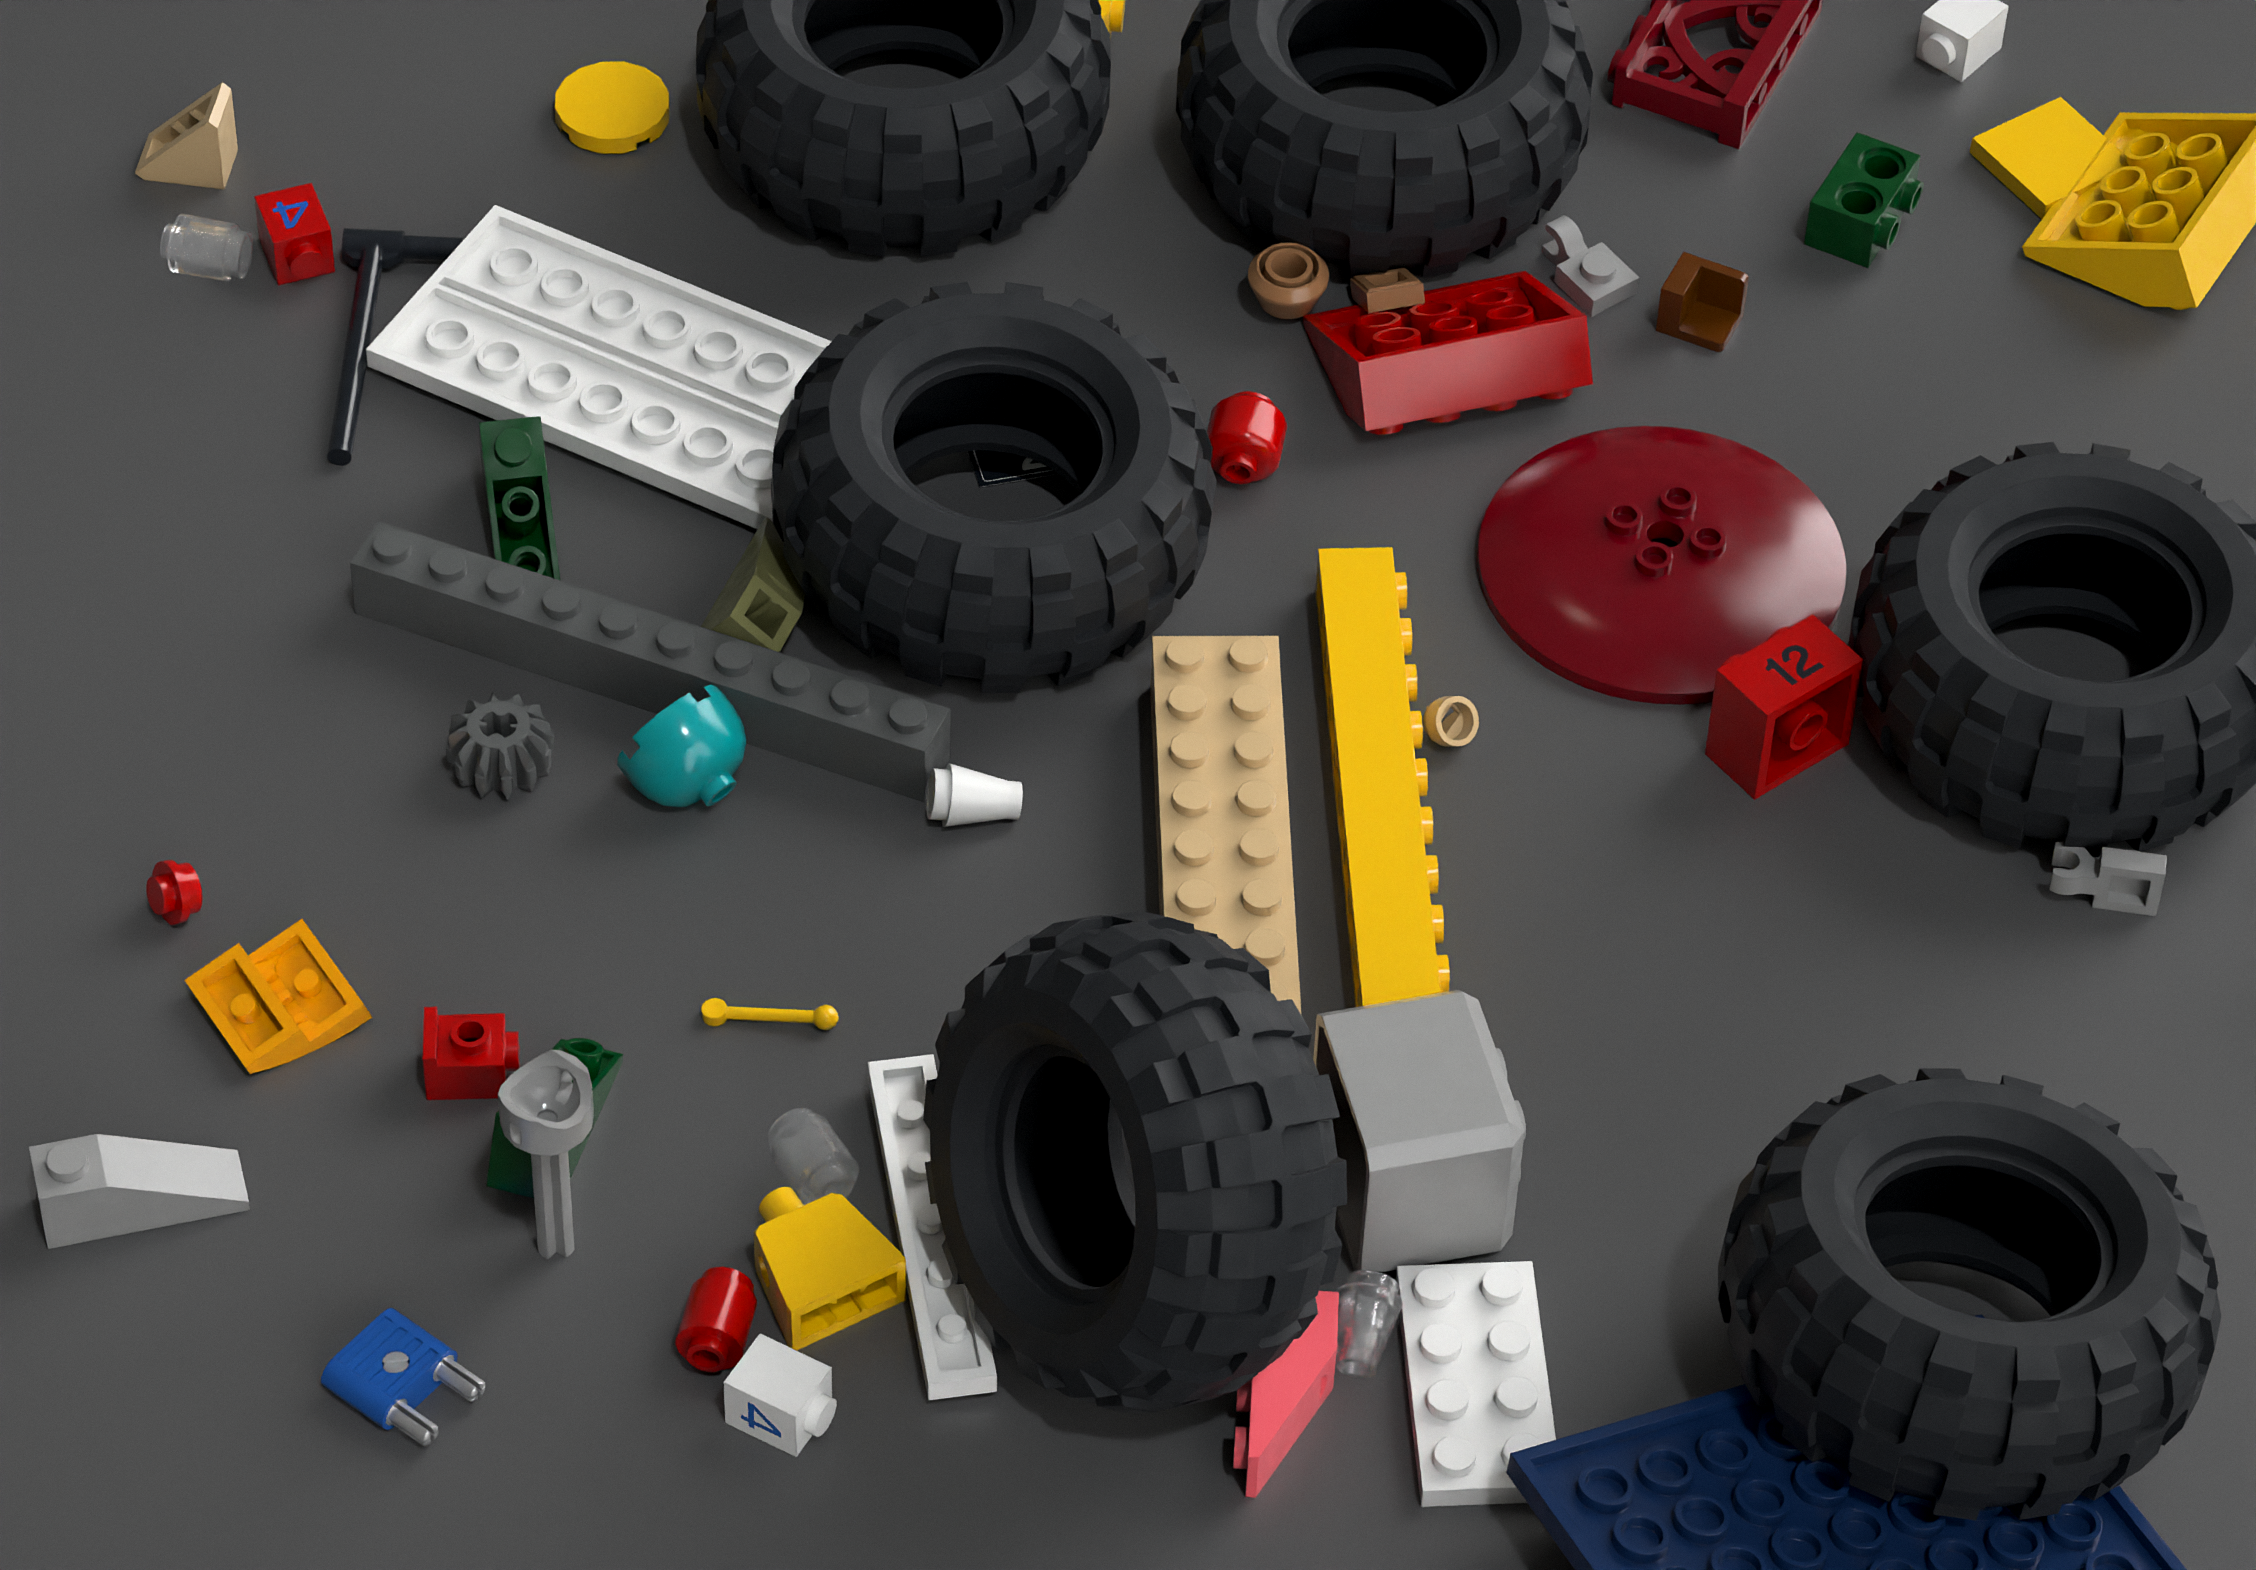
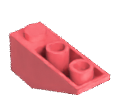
[1233,1291,1339,1498]

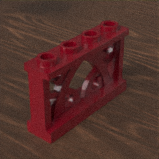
[1607,0,1823,149]

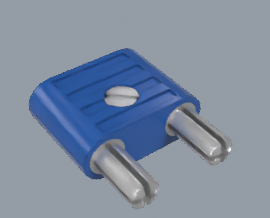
[321,1308,485,1446]

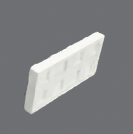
[1395,1261,1556,1507]

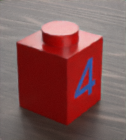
[254,183,335,286]

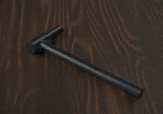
[327,228,463,466]

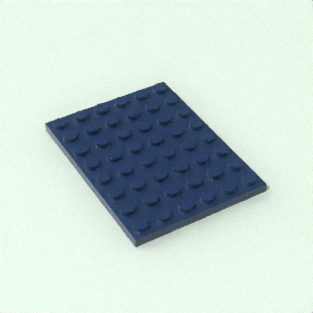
[1506,1314,2187,1570]

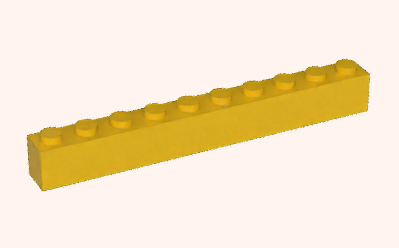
[1315,547,1450,1007]

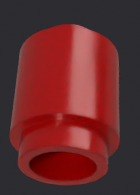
[675,1267,757,1372]

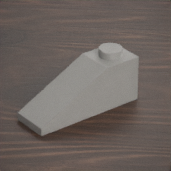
[29,1134,250,1249]

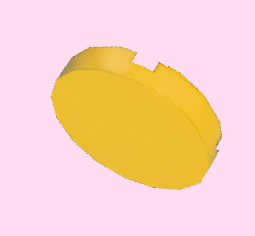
[555,61,670,154]

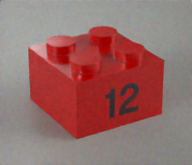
[1705,614,1863,800]

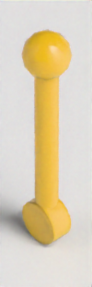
[701,998,839,1030]

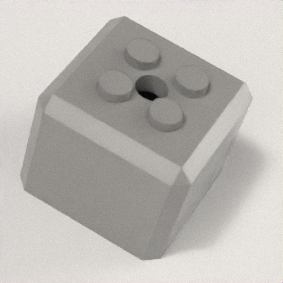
[1313,990,1526,1276]

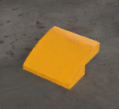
[184,919,373,1074]

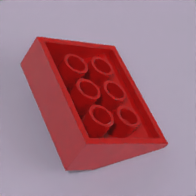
[1303,271,1593,435]

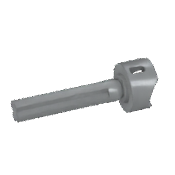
[498,1050,594,1259]

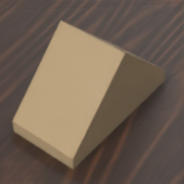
[135,82,238,189]

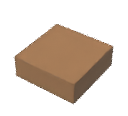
[1350,267,1425,313]

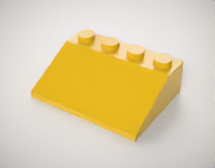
[2022,112,2256,310]

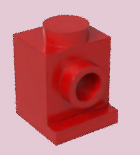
[423,1006,520,1100]

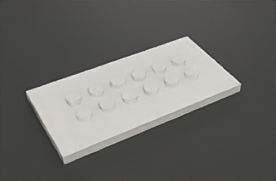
[366,205,832,529]

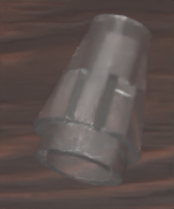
[1336,1270,1403,1378]

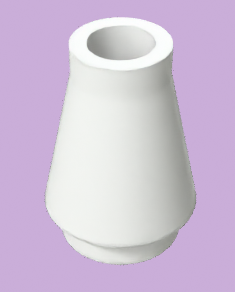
[926,763,1023,827]

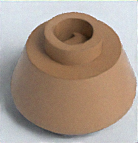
[1248,243,1329,319]

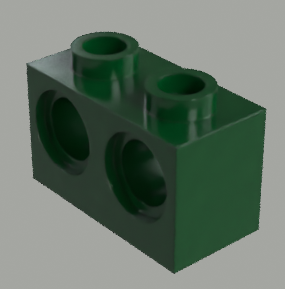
[1804,132,1924,268]

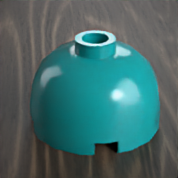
[617,685,746,807]

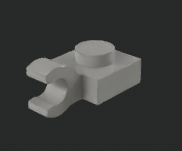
[1542,215,1639,317]
[2049,841,2167,916]

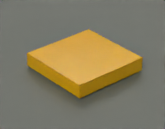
[1969,97,2128,219]

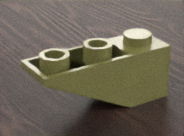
[701,517,806,652]

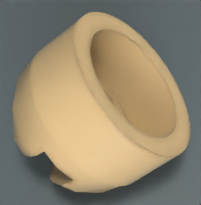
[1423,696,1479,747]

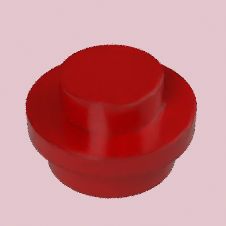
[146,859,202,925]

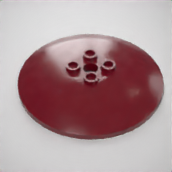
[1477,426,1846,705]

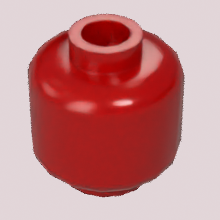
[1207,391,1287,484]

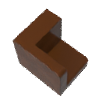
[1656,251,1749,352]

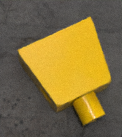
[754,1187,906,1351]

